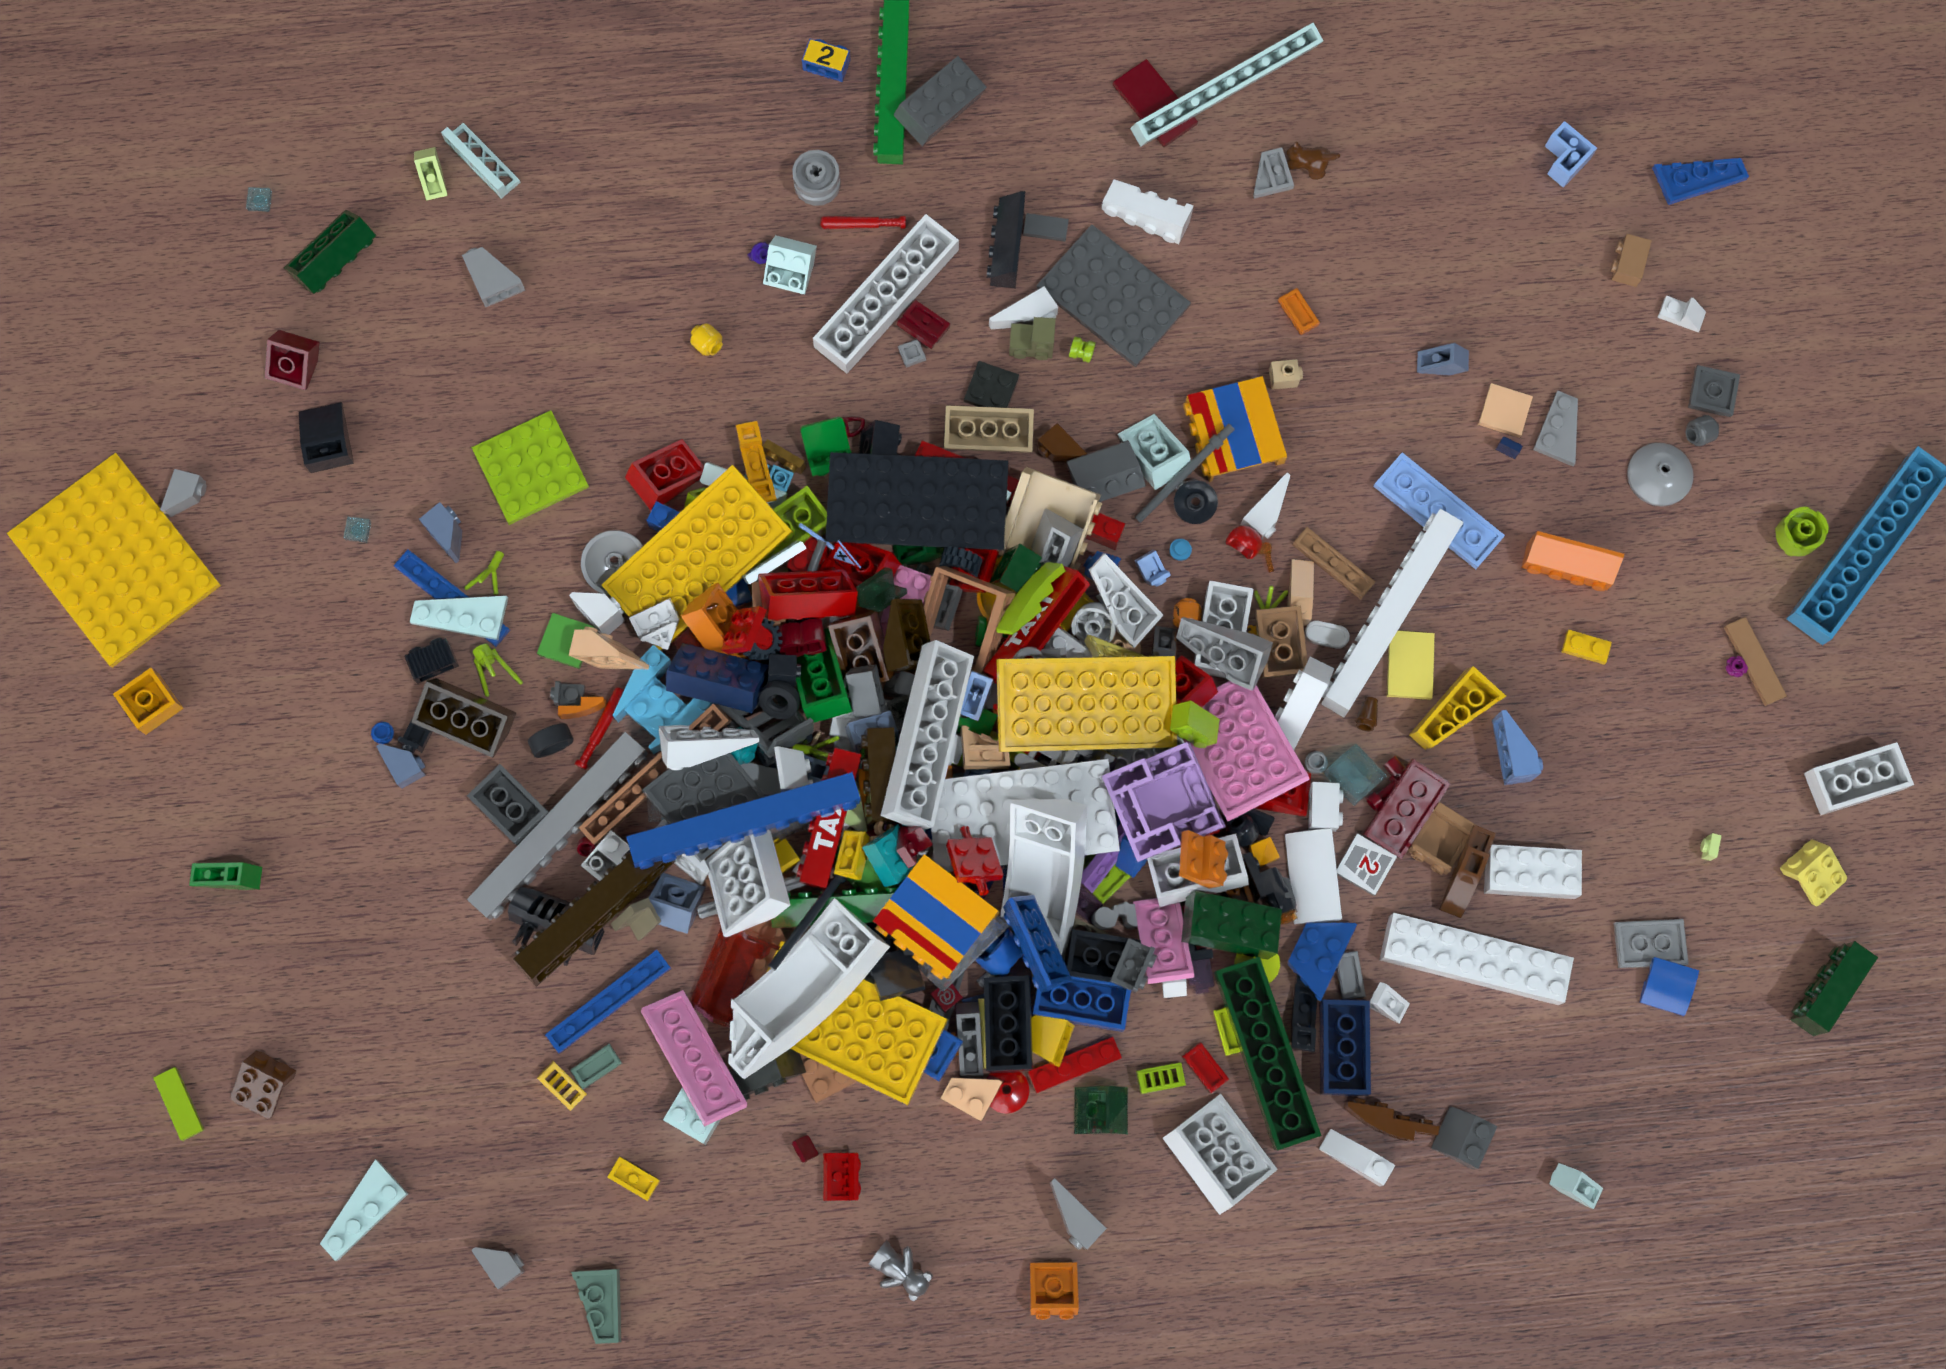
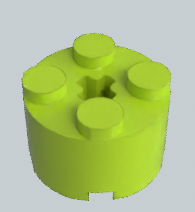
[1775,507,1829,556]

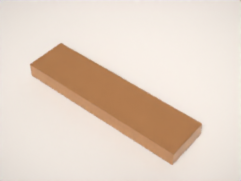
[1292,527,1375,600]
[1724,617,1787,706]

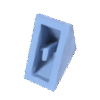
[961,671,993,721]

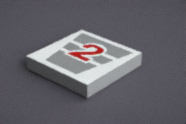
[1337,834,1397,896]

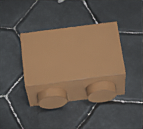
[1610,234,1652,287]

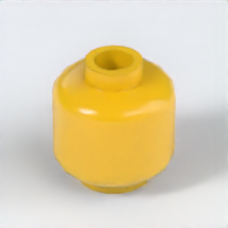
[690,323,723,356]

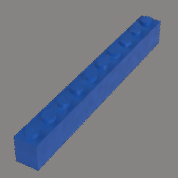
[626,772,860,869]

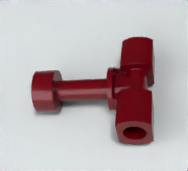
[1365,756,1405,812]

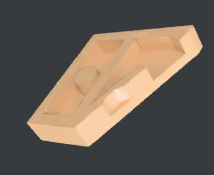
[960,726,1010,769]
[941,1077,1003,1121]

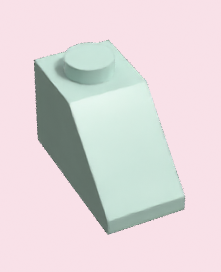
[1549,1163,1603,1209]

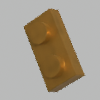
[763,439,806,474]

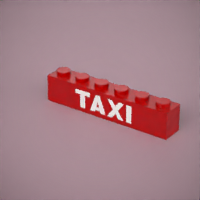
[983,566,1090,684]
[796,748,862,889]

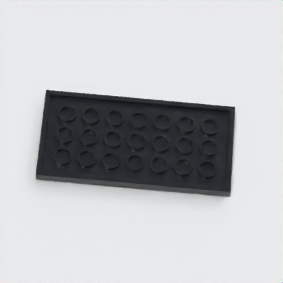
[825,452,1009,551]

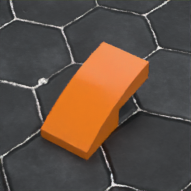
[558,697,607,719]

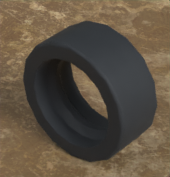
[528,723,574,758]

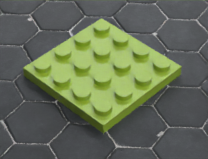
[471,411,589,525]

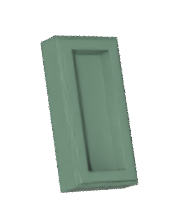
[570,1044,623,1090]

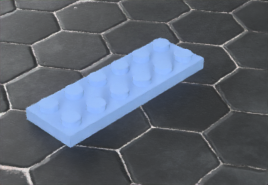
[1373,453,1505,569]

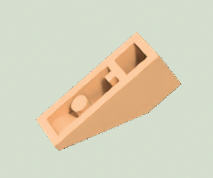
[1287,559,1314,626]

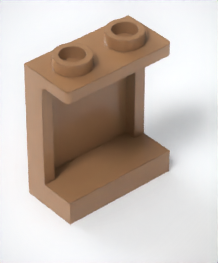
[1408,802,1475,875]

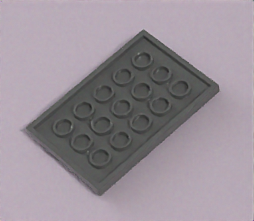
[1037,224,1191,367]

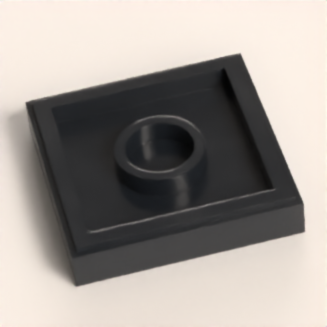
[870,950,925,1001]

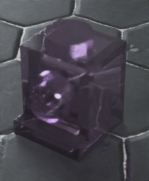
[1188,959,1214,995]

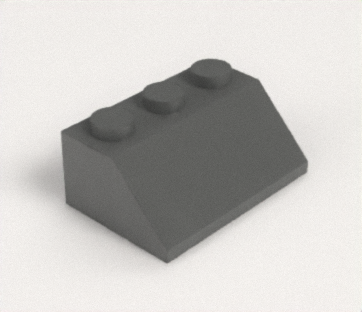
[1066,440,1146,502]

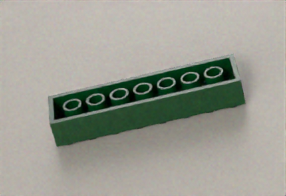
[1213,957,1322,1151]

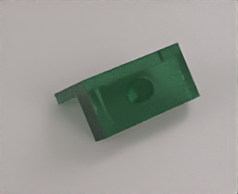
[856,567,907,612]

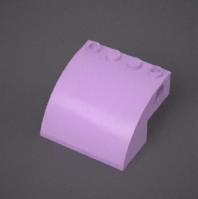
[1102,742,1226,862]

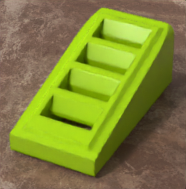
[1136,1063,1186,1095]

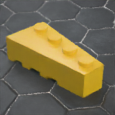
[1409,666,1506,750]

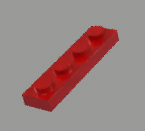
[1028,1037,1122,1094]

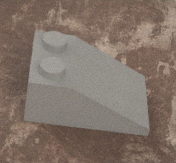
[1050,1178,1107,1250]

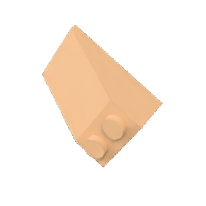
[569,627,649,670]

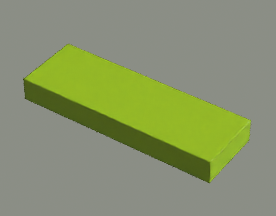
[154,1067,204,1141]

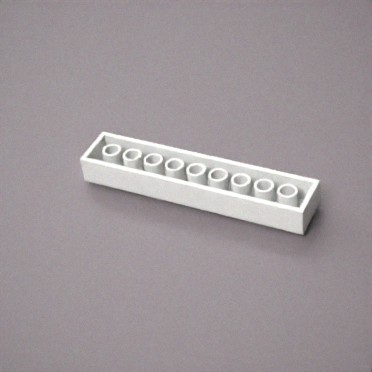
[1321,509,1463,718]

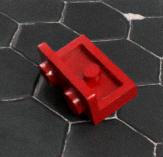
[823,1153,861,1201]

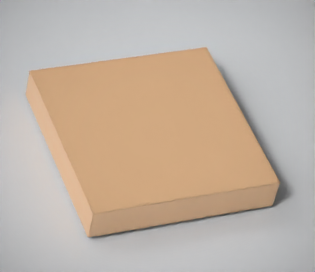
[1478,383,1533,438]

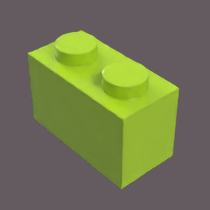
[1170,700,1220,748]

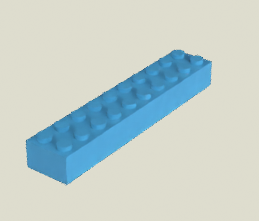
[1786,446,1946,646]

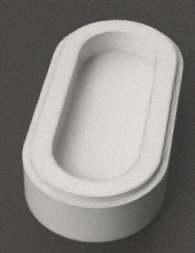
[1305,621,1350,649]

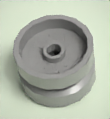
[792,150,841,206]

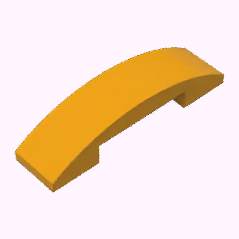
[736,421,777,502]

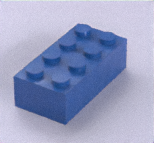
[1032,977,1131,1032]

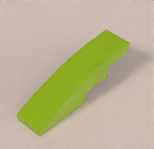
[996,562,1065,635]

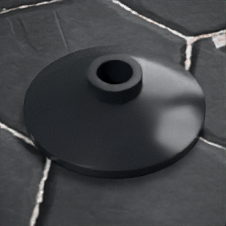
[1174,480,1218,524]

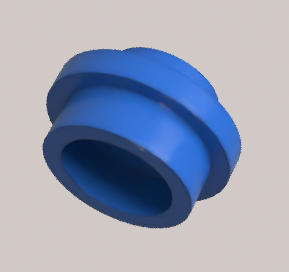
[371,722,394,744]

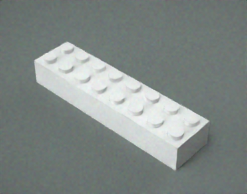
[813,214,959,374]
[881,640,974,830]
[1380,913,1574,1005]

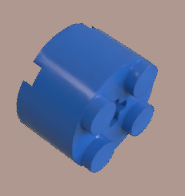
[969,921,1024,977]

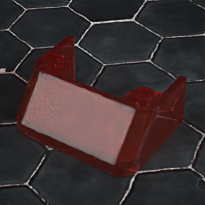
[691,928,780,1028]

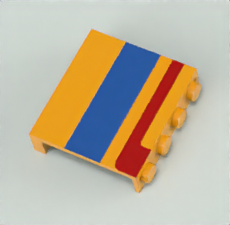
[1183,376,1287,482]
[873,854,1000,980]

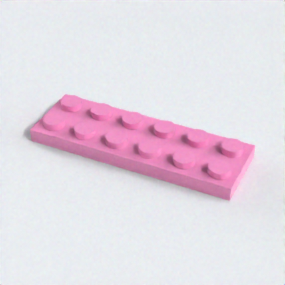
[641,990,747,1127]

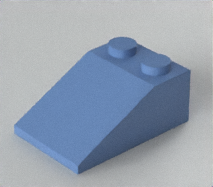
[1492,710,1543,785]

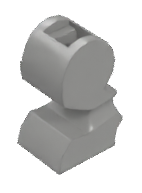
[1091,901,1138,930]

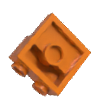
[1179,830,1228,889]
[1030,1262,1079,1320]

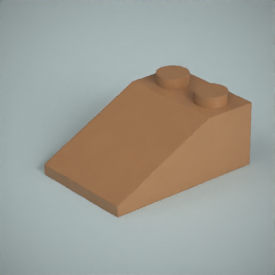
[1256,605,1308,679]

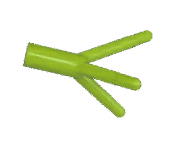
[464,551,504,595]
[1254,586,1288,610]
[793,736,839,762]

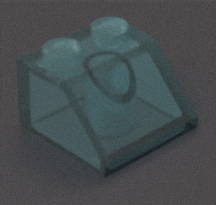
[1323,744,1387,806]

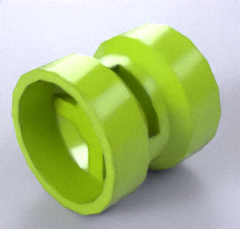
[1069,336,1096,363]

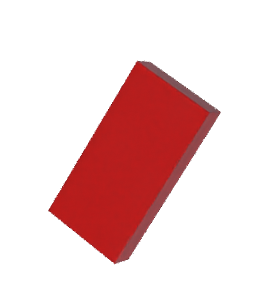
[1182,1042,1229,1094]

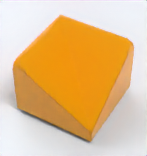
[1248,837,1280,867]

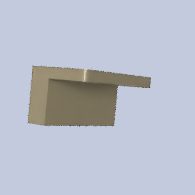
[611,898,661,941]

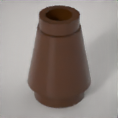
[1355,697,1378,732]

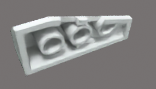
[1089,554,1163,648]
[659,725,759,770]

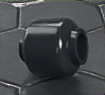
[1226,813,1259,847]

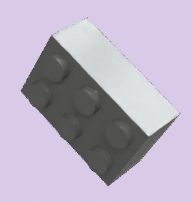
[467,764,549,846]

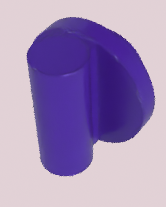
[747,241,769,264]

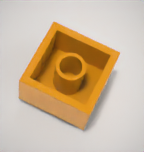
[113,668,184,735]

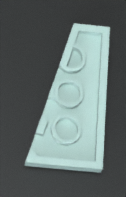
[410,596,508,640]
[320,1159,408,1261]

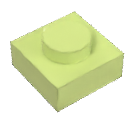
[1700,833,1721,861]

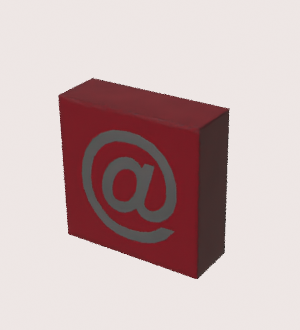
[930,979,963,1012]

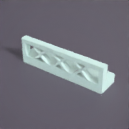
[441,123,521,199]

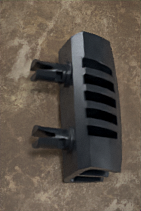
[508,887,605,966]

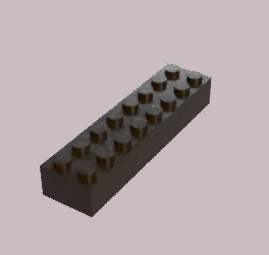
[513,850,676,987]

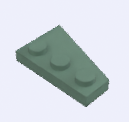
[571,1269,621,1344]

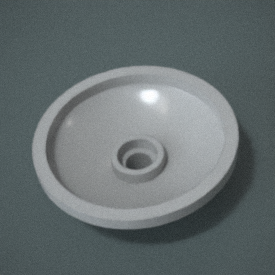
[1627,443,1694,506]
[581,530,643,595]

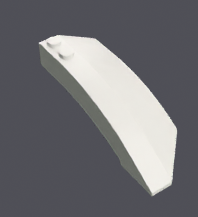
[998,799,1087,961]
[728,898,890,1079]

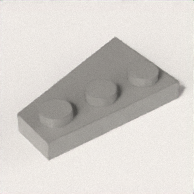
[1533,391,1578,466]

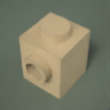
[1269,359,1303,390]

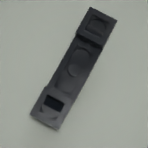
[1291,973,1317,1052]

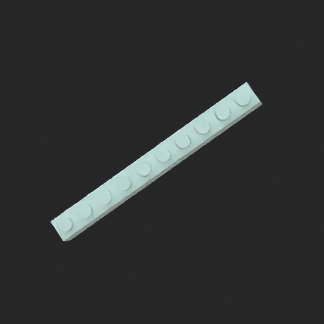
[1130,23,1323,147]

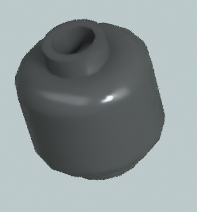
[1685,415,1719,447]

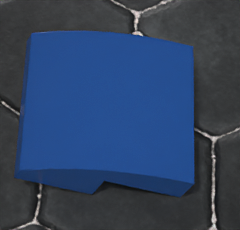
[1639,957,1699,1016]

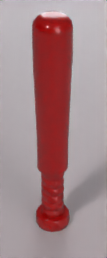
[820,216,906,229]
[574,687,624,770]

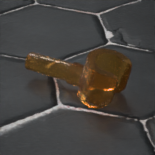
[1258,542,1274,573]

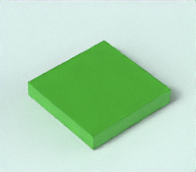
[537,613,595,669]

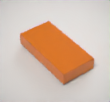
[1278,288,1320,335]

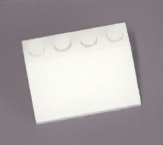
[705,830,790,937]
[1163,1094,1278,1215]

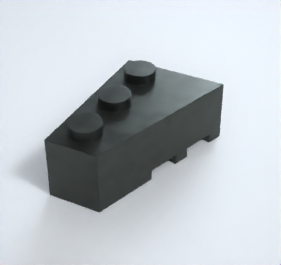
[729,1049,806,1101]

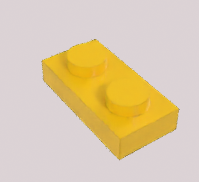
[1561,630,1612,665]
[607,1157,660,1201]

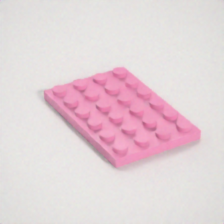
[1183,681,1310,822]

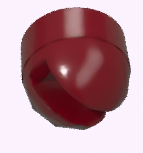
[577,836,595,857]

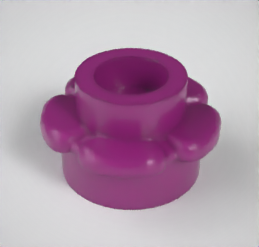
[1726,656,1748,677]

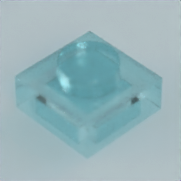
[246,187,272,212]
[343,516,371,543]

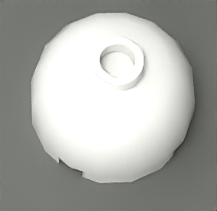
[1071,602,1116,645]

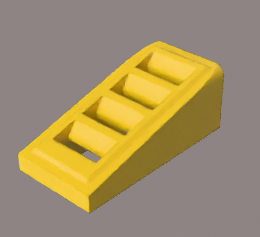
[537,1061,587,1111]

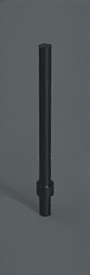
[768,874,848,971]

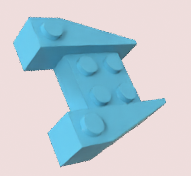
[613,645,715,754]

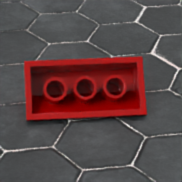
[758,570,858,621]

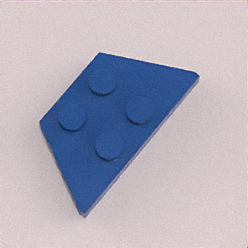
[1287,923,1357,1001]

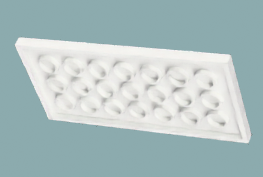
[931,759,1120,872]

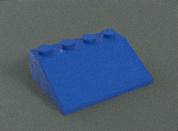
[1003,895,1072,993]

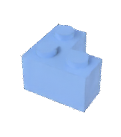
[1545,121,1597,188]

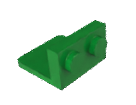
[800,417,852,476]

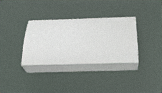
[1284,829,1342,925]

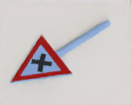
[799,523,861,569]

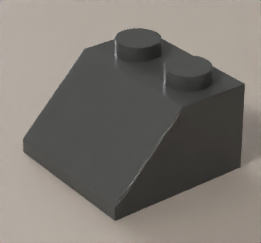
[1431,1106,1498,1170]

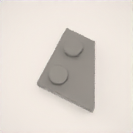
[1253,147,1294,199]

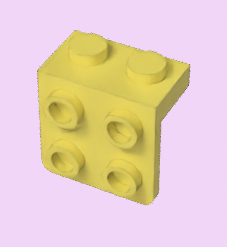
[1780,839,1847,906]

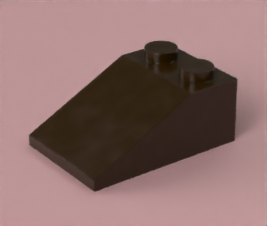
[883,599,931,672]

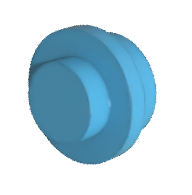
[1169,539,1192,561]

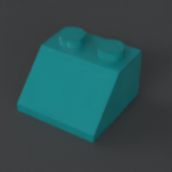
[862,824,919,887]

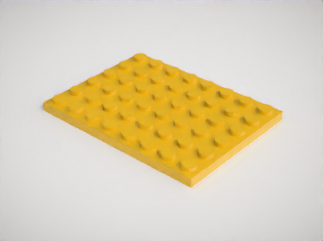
[7,453,221,668]

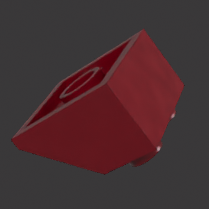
[265,330,320,390]

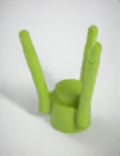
[473,644,523,697]

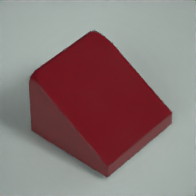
[792,1135,819,1163]

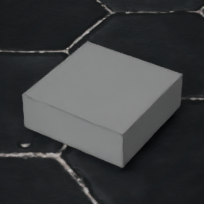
[898,339,926,368]

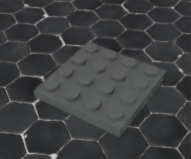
[642,753,766,862]

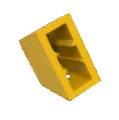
[1031,1015,1075,1067]

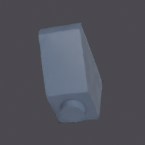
[1417,343,1469,375]
[376,744,426,788]

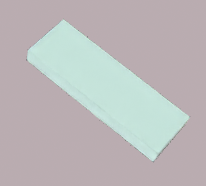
[743,540,806,584]

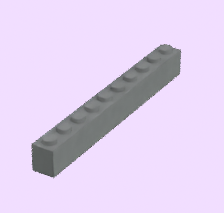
[467,732,648,921]

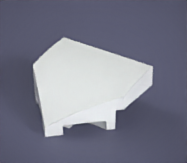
[629,598,680,650]

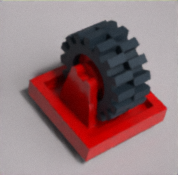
[939,546,999,593]
[721,606,782,660]

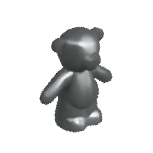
[868,1240,933,1301]

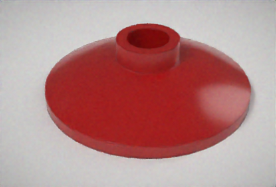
[986,1072,1030,1114]

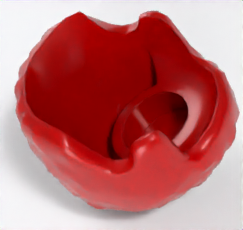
[1225,525,1262,559]

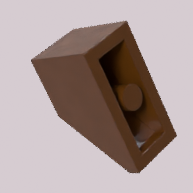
[1037,423,1087,463]

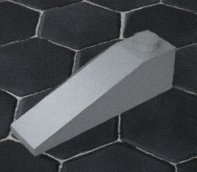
[1176,617,1273,691]

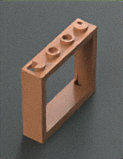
[924,566,1015,676]

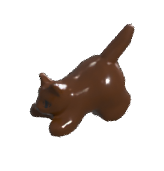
[1287,141,1340,180]

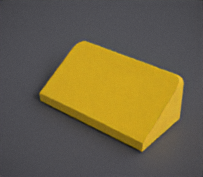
[834,830,870,880]

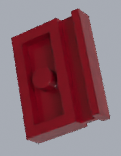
[897,300,950,349]

